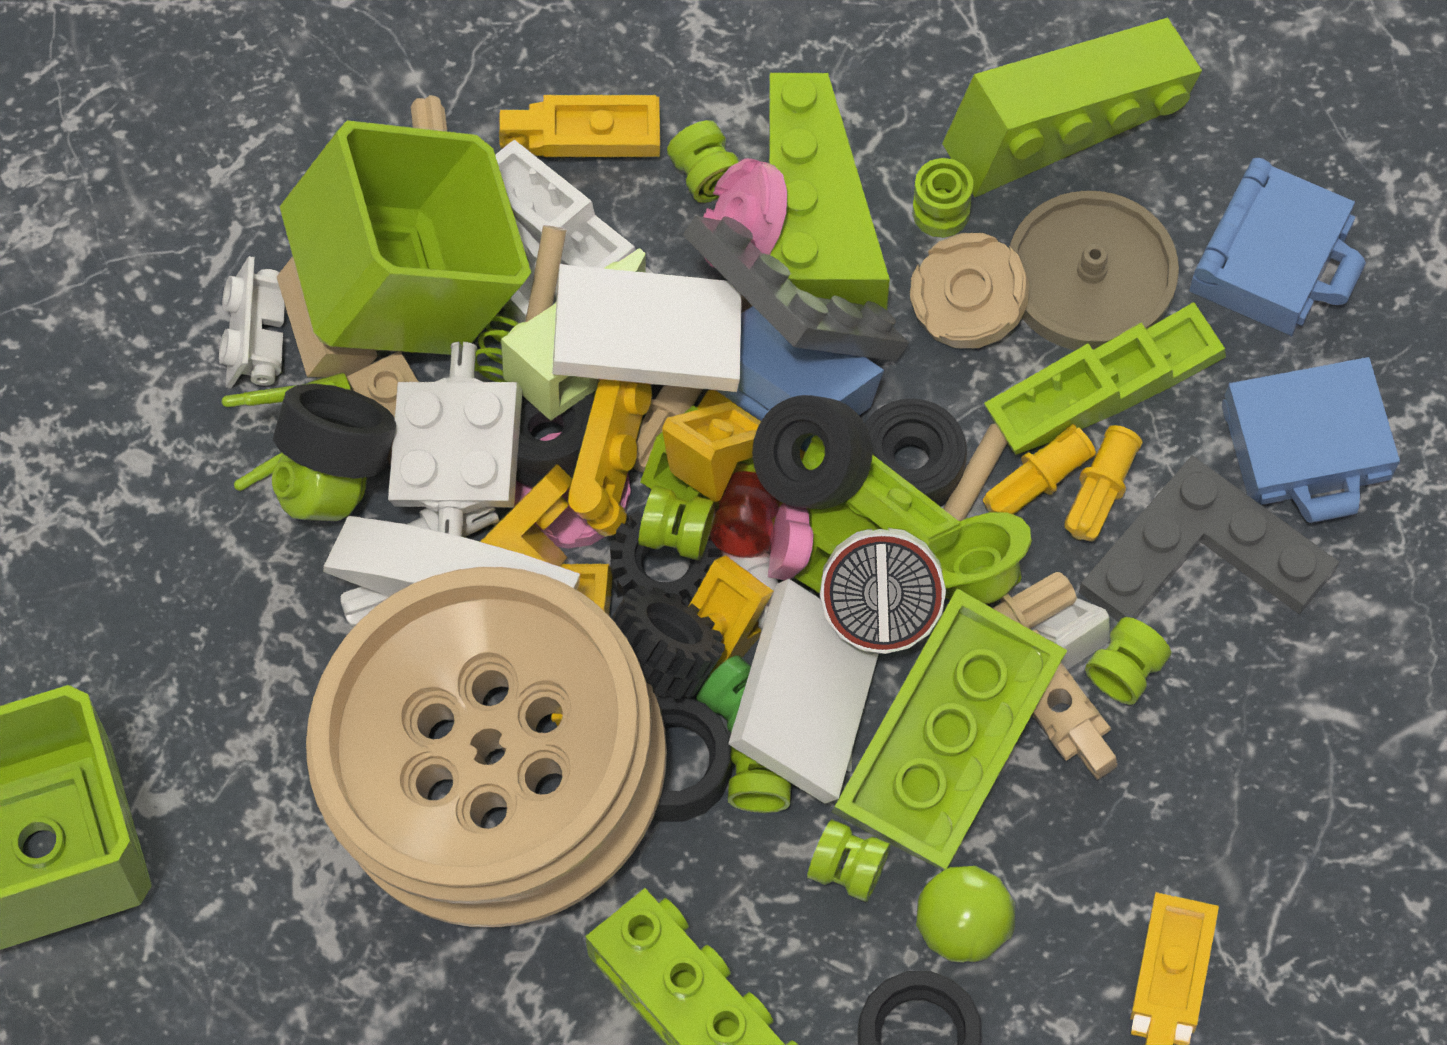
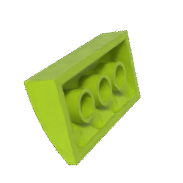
[832,589,1067,870]

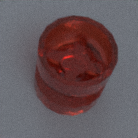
[710,471,780,558]

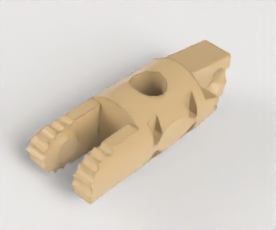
[1032,629,1117,780]

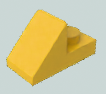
[662,401,761,502]
[480,464,572,567]
[688,555,774,680]

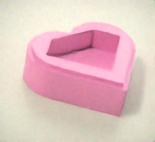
[768,503,813,580]

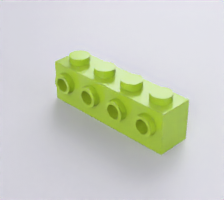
[585,888,798,1045]

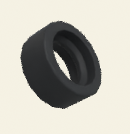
[273,384,396,478]
[653,696,731,822]
[857,971,982,1045]

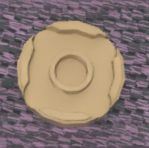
[910,233,1029,348]

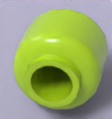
[272,454,366,521]

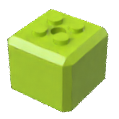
[279,120,531,355]
[0,685,152,950]

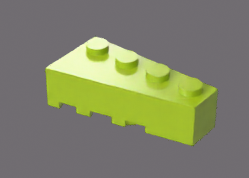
[942,17,1202,198]
[769,73,890,310]

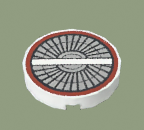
[820,528,946,654]

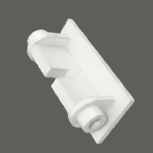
[219,256,285,388]

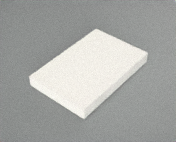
[552,264,741,392]
[728,579,879,804]

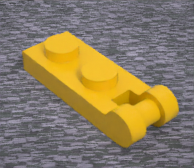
[568,379,652,536]

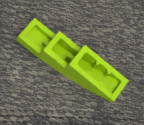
[984,302,1226,455]

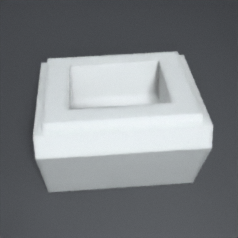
[1030,598,1110,670]

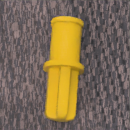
[983,424,1096,515]
[1064,425,1143,542]

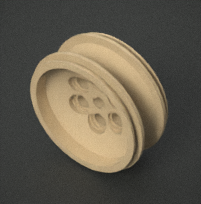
[306,567,667,927]

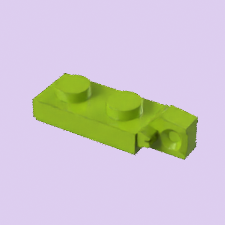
[801,435,962,553]

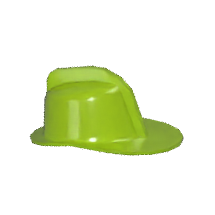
[933,512,1032,604]

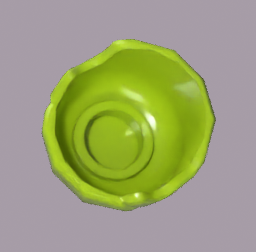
[916,866,1015,963]

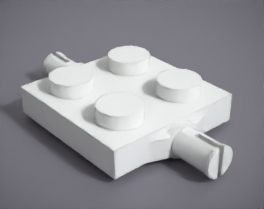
[388,342,522,537]

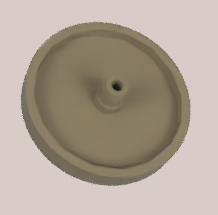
[1009,191,1179,350]

